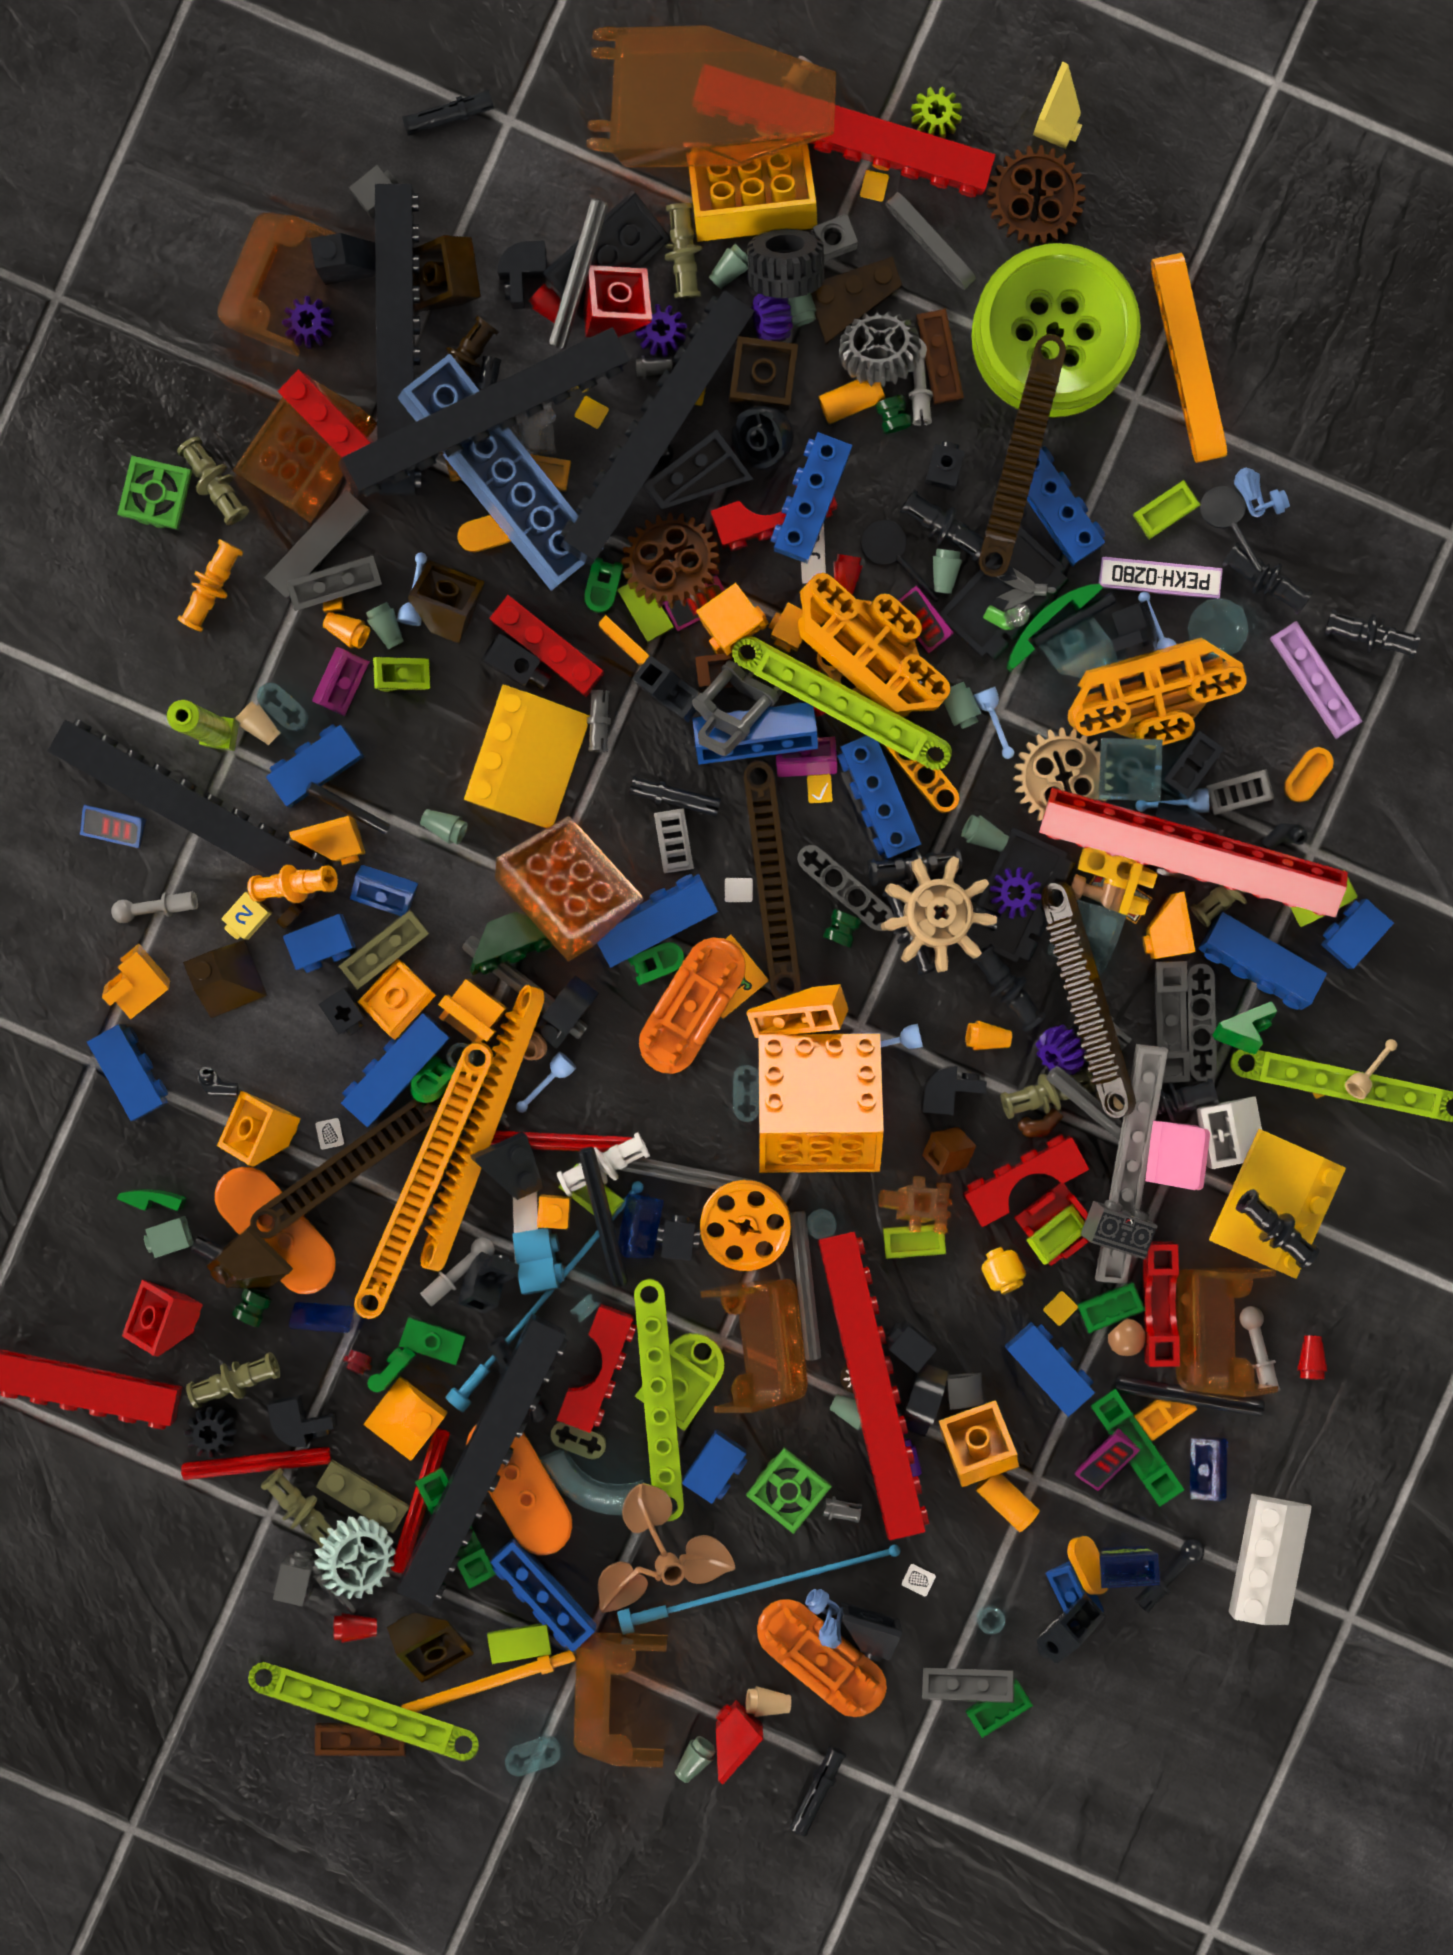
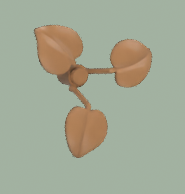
[598,1483,735,1613]

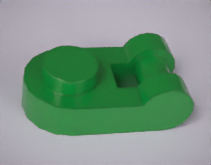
[584,557,623,613]
[628,942,684,986]
[411,1056,456,1103]
[368,1347,416,1392]

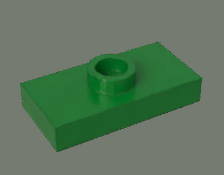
[1077,1282,1145,1334]
[399,1316,466,1365]
[965,1678,1033,1738]

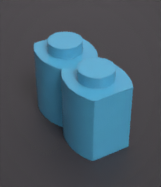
[512,1228,564,1295]

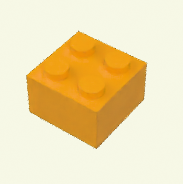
[939,1400,1019,1487]

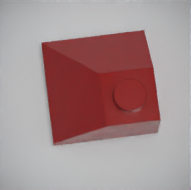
[584,265,652,338]
[122,1280,203,1357]
[715,1700,763,1785]

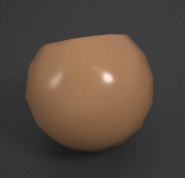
[1108,1318,1145,1356]

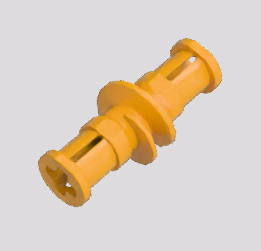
[177,539,243,632]
[247,864,338,903]

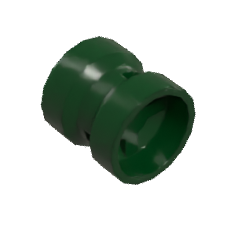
[875,395,913,434]
[823,909,862,948]
[232,1289,273,1327]

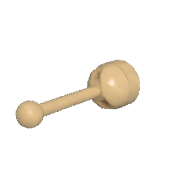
[1345,1039,1397,1099]

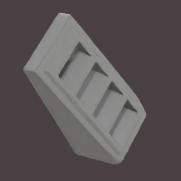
[1206,769,1274,815]
[654,808,694,874]

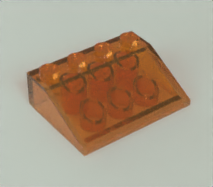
[232,378,377,523]
[495,816,643,962]

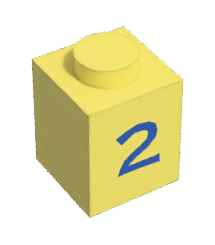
[221,892,272,940]

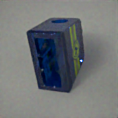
[1099,1546,1160,1588]

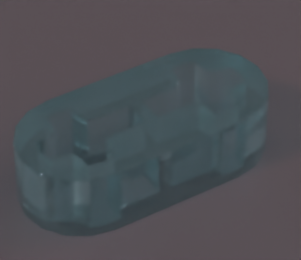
[257,683,308,731]
[733,1064,759,1122]
[505,1736,561,1776]

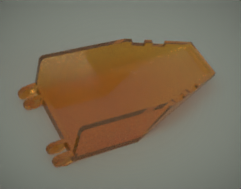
[587,25,837,167]

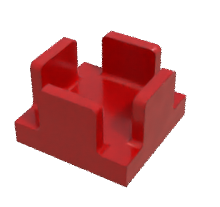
[1014,1182,1089,1266]

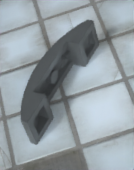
[1155,961,1190,1083]

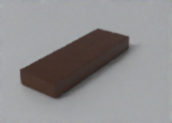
[916,309,964,405]
[315,1723,406,1756]

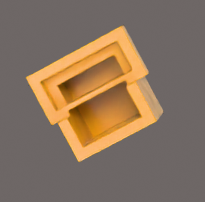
[696,583,769,655]
[102,944,170,1019]
[438,979,508,1042]

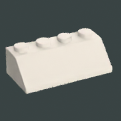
[1229,1494,1312,1625]

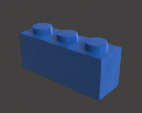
[266,724,365,808]
[87,1024,168,1121]
[1005,1322,1095,1417]

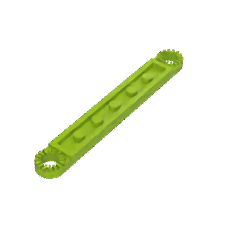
[732,636,952,770]
[1231,1049,1453,1122]
[634,1279,684,1521]
[248,1662,479,1761]

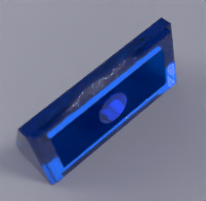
[618,1194,664,1258]
[289,1302,355,1333]
[1190,1438,1227,1502]

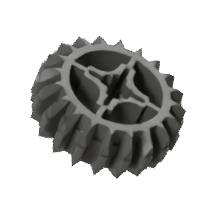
[839,310,921,387]

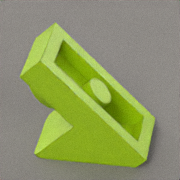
[373,657,430,692]

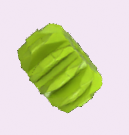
[911,87,962,139]

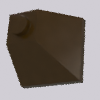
[408,560,485,643]
[183,940,268,1018]
[206,1226,293,1289]
[387,1612,474,1683]

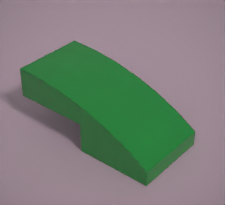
[117,1189,187,1211]

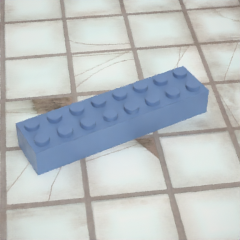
[398,354,604,591]

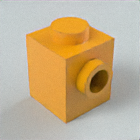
[768,602,803,653]

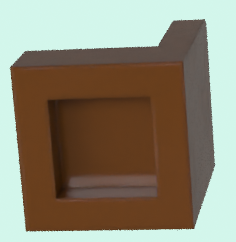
[695,653,734,692]
[922,1127,976,1175]

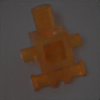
[878,1176,952,1234]

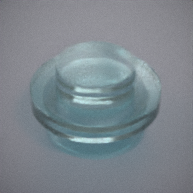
[807,1209,837,1239]

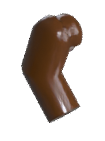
[1018,1107,1064,1138]

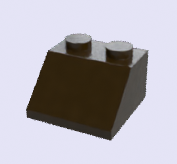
[414,235,481,312]

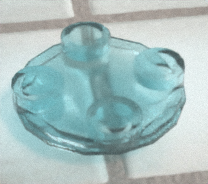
[1188,598,1248,658]

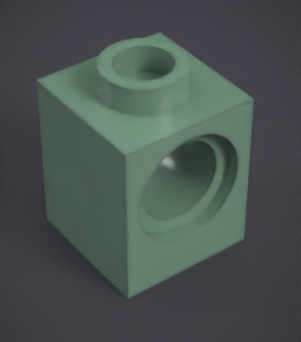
[144,1216,194,1258]

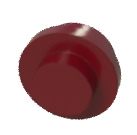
[343,1350,373,1375]

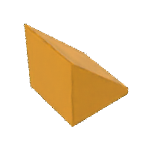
[323,597,345,613]

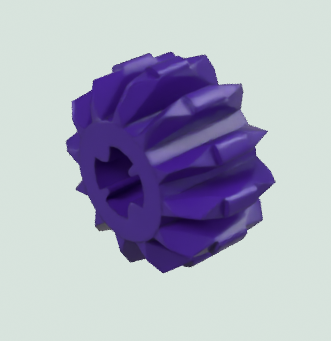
[751,294,793,342]
[282,296,335,349]
[636,304,687,357]
[990,867,1041,918]
[1035,1024,1086,1075]

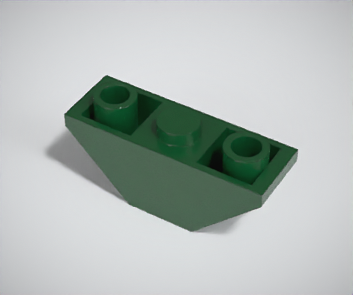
[470,912,558,976]

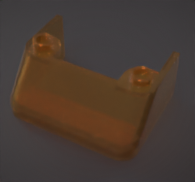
[218,213,336,357]
[1176,1267,1278,1397]
[700,1279,808,1413]
[574,1633,668,1768]

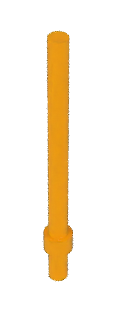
[401,1650,576,1713]

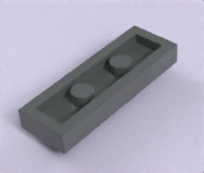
[285,555,382,611]
[922,1668,1015,1703]

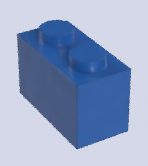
[1321,899,1394,969]
[283,914,356,973]
[682,1429,748,1504]

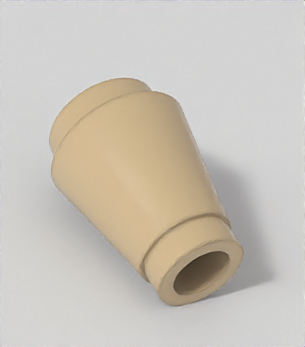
[235,701,281,745]
[746,1686,791,1717]

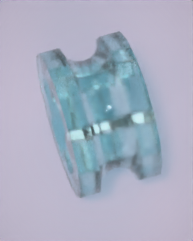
[570,1293,600,1322]
[976,1605,1005,1634]

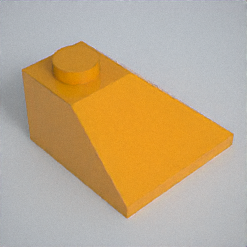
[289,816,366,865]
[1142,892,1196,959]
[217,1091,301,1167]
[363,1376,448,1461]

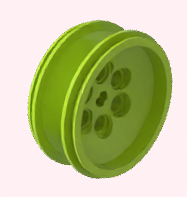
[971,243,1141,418]

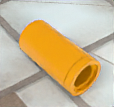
[818,380,885,424]
[975,1473,1040,1532]

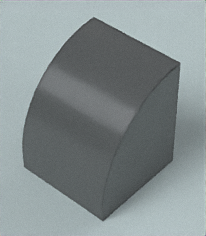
[946,1372,984,1410]

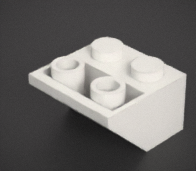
[1195,1096,1262,1169]

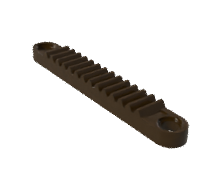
[979,334,1066,577]
[744,761,801,999]
[1041,882,1136,1118]
[250,1099,438,1239]

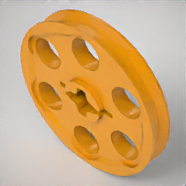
[700,1180,791,1271]

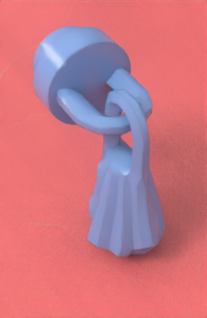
[1234,467,1290,517]
[805,1589,842,1649]

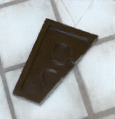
[811,256,902,345]

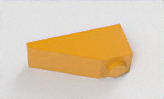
[747,984,849,1038]

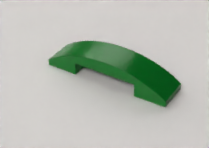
[1006,583,1103,672]
[1090,1389,1184,1507]
[415,1467,496,1589]

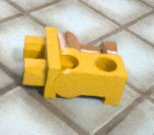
[1071,847,1158,915]

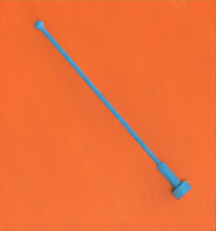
[445,1181,643,1412]
[617,1544,901,1635]

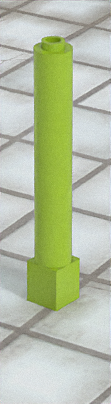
[167,700,239,751]

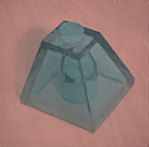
[1039,616,1118,678]
[1099,738,1163,801]
[1046,900,1127,973]

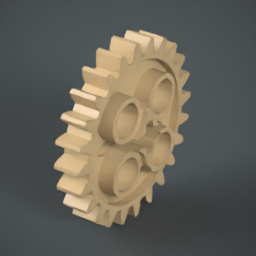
[1013,728,1113,821]

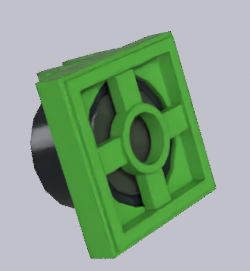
[118,455,192,530]
[746,1447,832,1534]

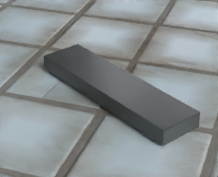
[264,490,369,599]

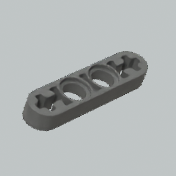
[885,192,976,290]
[797,845,894,931]
[1186,963,1217,1081]

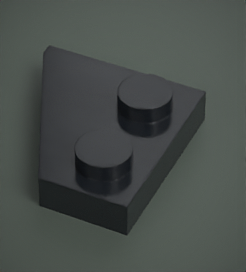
[470,1132,544,1200]

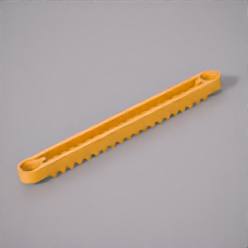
[420,985,544,1272]
[354,1042,493,1319]

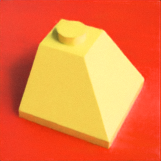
[1033,62,1082,149]

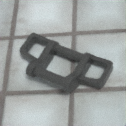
[692,660,784,756]

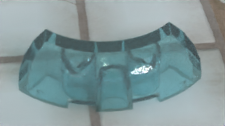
[540,1449,645,1515]

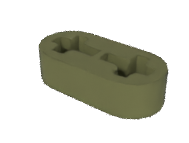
[551,1421,607,1459]

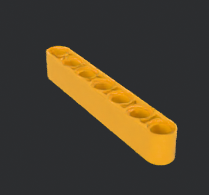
[1151,252,1227,463]
[816,653,959,813]

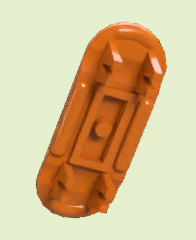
[639,937,746,1074]
[215,1166,336,1294]
[466,1425,573,1556]
[757,1599,887,1717]

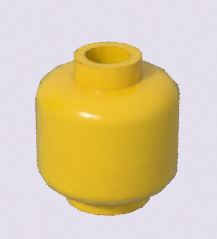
[981,1247,1026,1294]

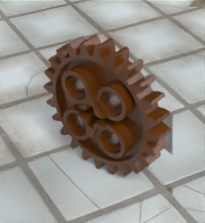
[987,145,1086,247]
[621,513,721,609]

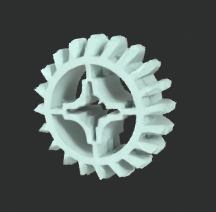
[313,1516,396,1599]

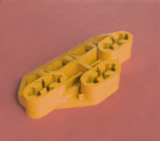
[798,573,950,717]
[1068,638,1246,748]

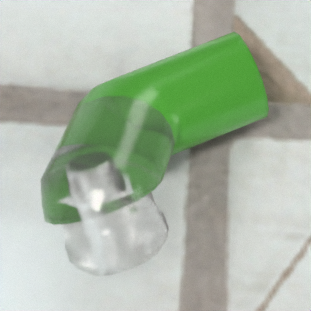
[983,604,1030,630]

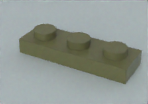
[339,909,429,990]
[316,1460,410,1533]

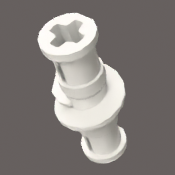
[557,1132,650,1197]

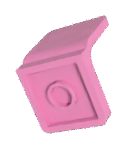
[1145,1121,1210,1190]

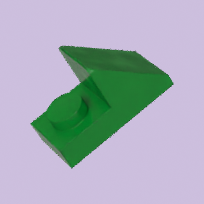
[1212,1001,1277,1054]

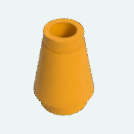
[323,612,370,649]
[965,1020,1012,1050]

